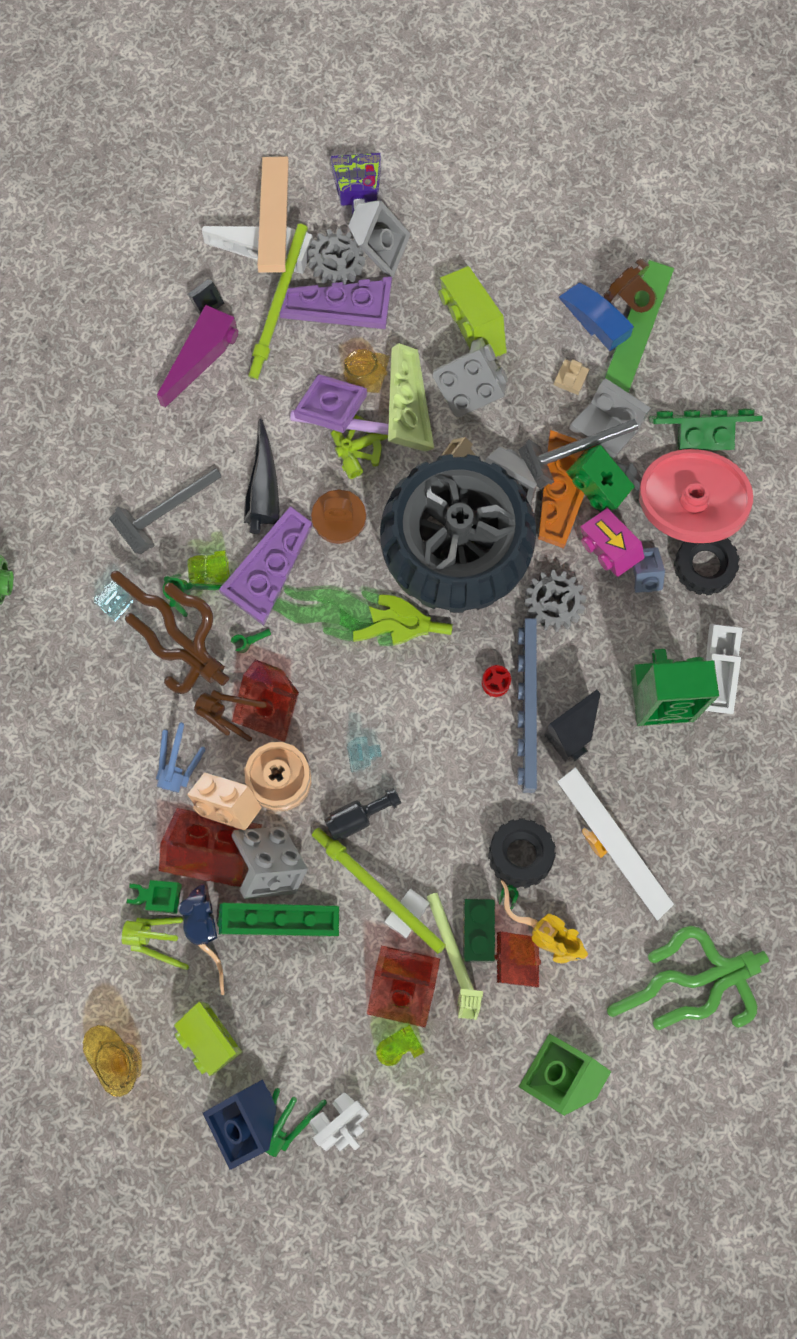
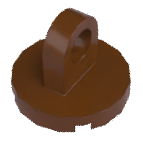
[604,258,657,313]

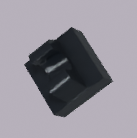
[187,279,224,315]

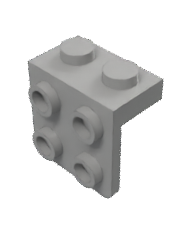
[433,337,508,417]

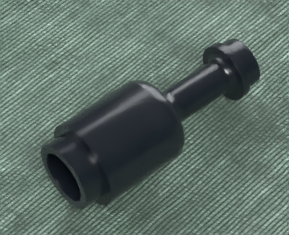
[324,788,401,840]

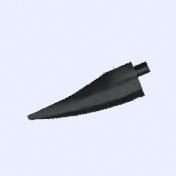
[244,419,280,534]

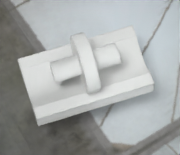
[310,1093,369,1151]

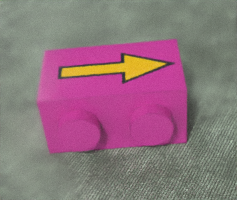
[580,508,645,577]

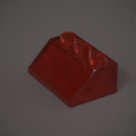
[159,808,262,887]

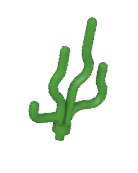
[607,926,769,1030]

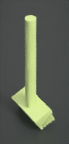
[427,893,483,1020]

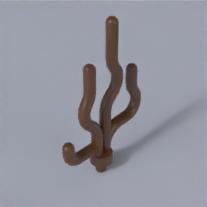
[110,570,229,694]

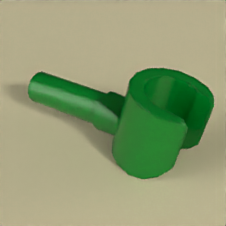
[231,628,271,653]
[498,866,520,909]

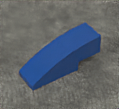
[559,282,634,352]

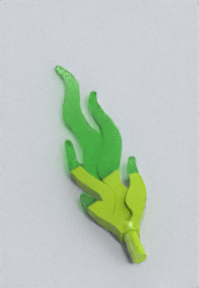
[272,588,453,646]

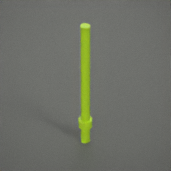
[248,224,308,380]
[312,827,446,954]

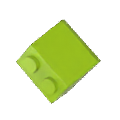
[174,1002,243,1076]

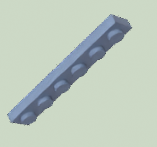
[517,618,537,793]

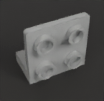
[569,378,651,458]
[232,827,308,899]

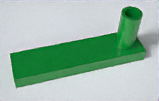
[217,903,339,937]

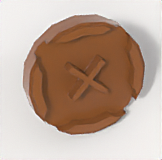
[311,489,367,544]

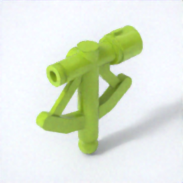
[331,414,388,479]

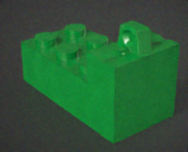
[630,649,719,726]

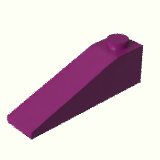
[157,305,239,408]

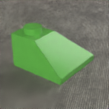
[519,1033,611,1116]

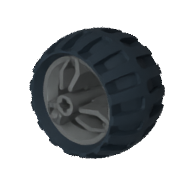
[380,454,536,613]

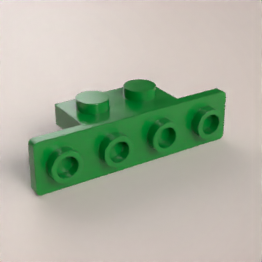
[649,408,763,451]

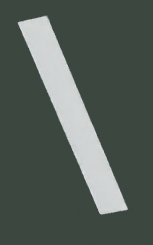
[557,767,674,921]

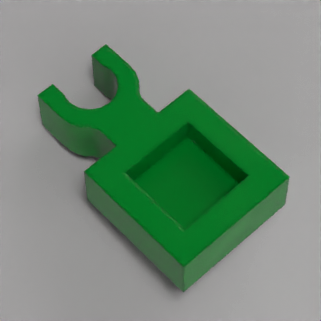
[126,880,182,914]

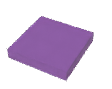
[294,374,367,433]

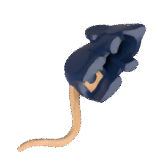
[178,884,225,995]

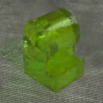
[187,550,230,584]
[376,1025,425,1066]

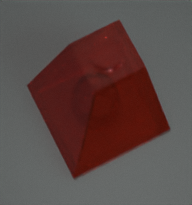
[232,659,299,742]

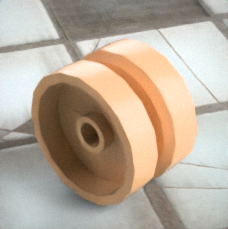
[245,742,312,812]

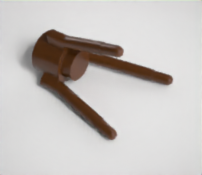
[194,690,267,742]

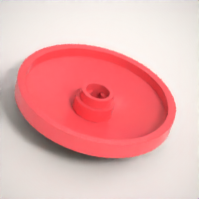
[639,449,753,543]

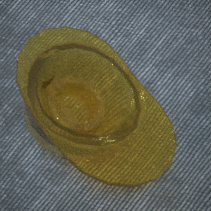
[343,349,390,393]
[83,1025,142,1097]

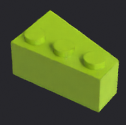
[438,266,507,357]

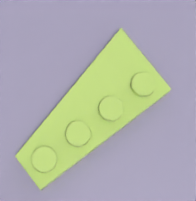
[388,343,434,451]

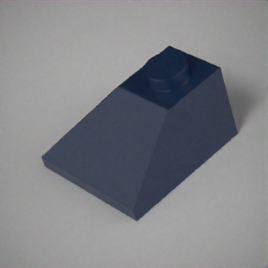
[203,1079,277,1170]

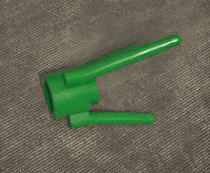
[163,574,222,617]
[265,1088,327,1157]

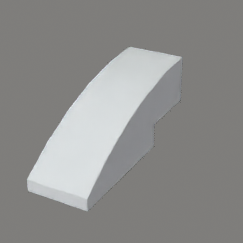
[705,624,743,714]

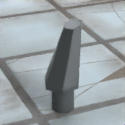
[616,461,642,491]

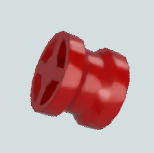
[482,665,511,697]

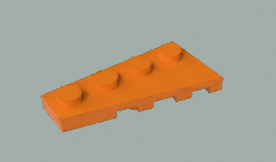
[538,430,596,548]

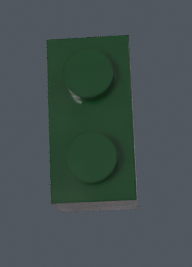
[463,899,495,963]

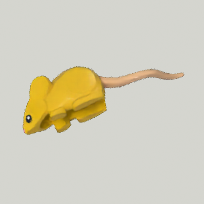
[501,880,588,963]

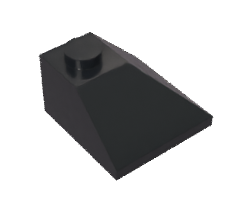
[544,689,601,762]

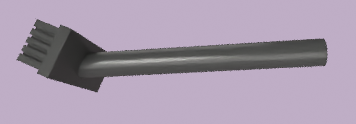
[518,419,638,489]
[108,468,222,554]

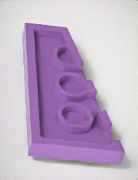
[280,276,392,329]
[219,507,313,626]

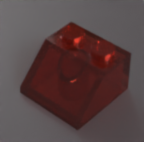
[367,945,440,1028]

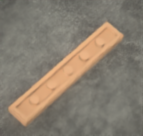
[257,157,289,273]

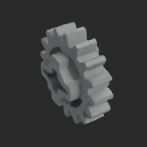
[307,229,365,285]
[524,570,587,632]

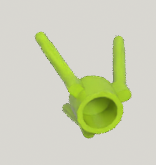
[121,917,189,970]

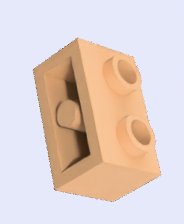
[187,772,262,830]

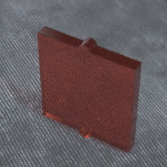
[495,931,541,988]

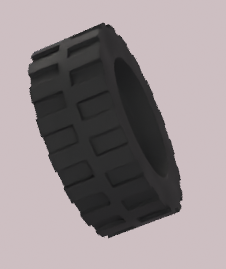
[674,538,740,596]
[488,818,556,888]

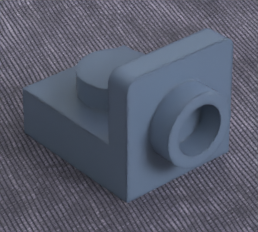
[632,547,665,593]

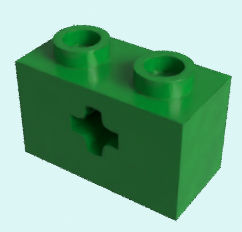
[566,445,635,513]

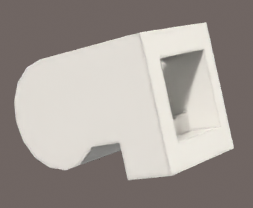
[385,889,430,939]

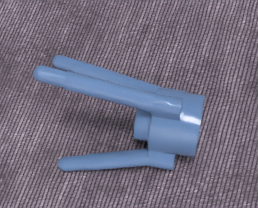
[156,722,206,793]

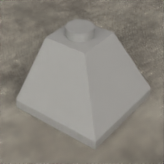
[348,200,411,278]
[485,446,537,505]

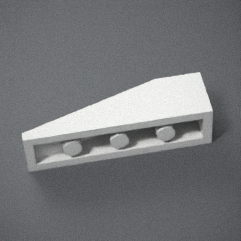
[202,226,313,274]

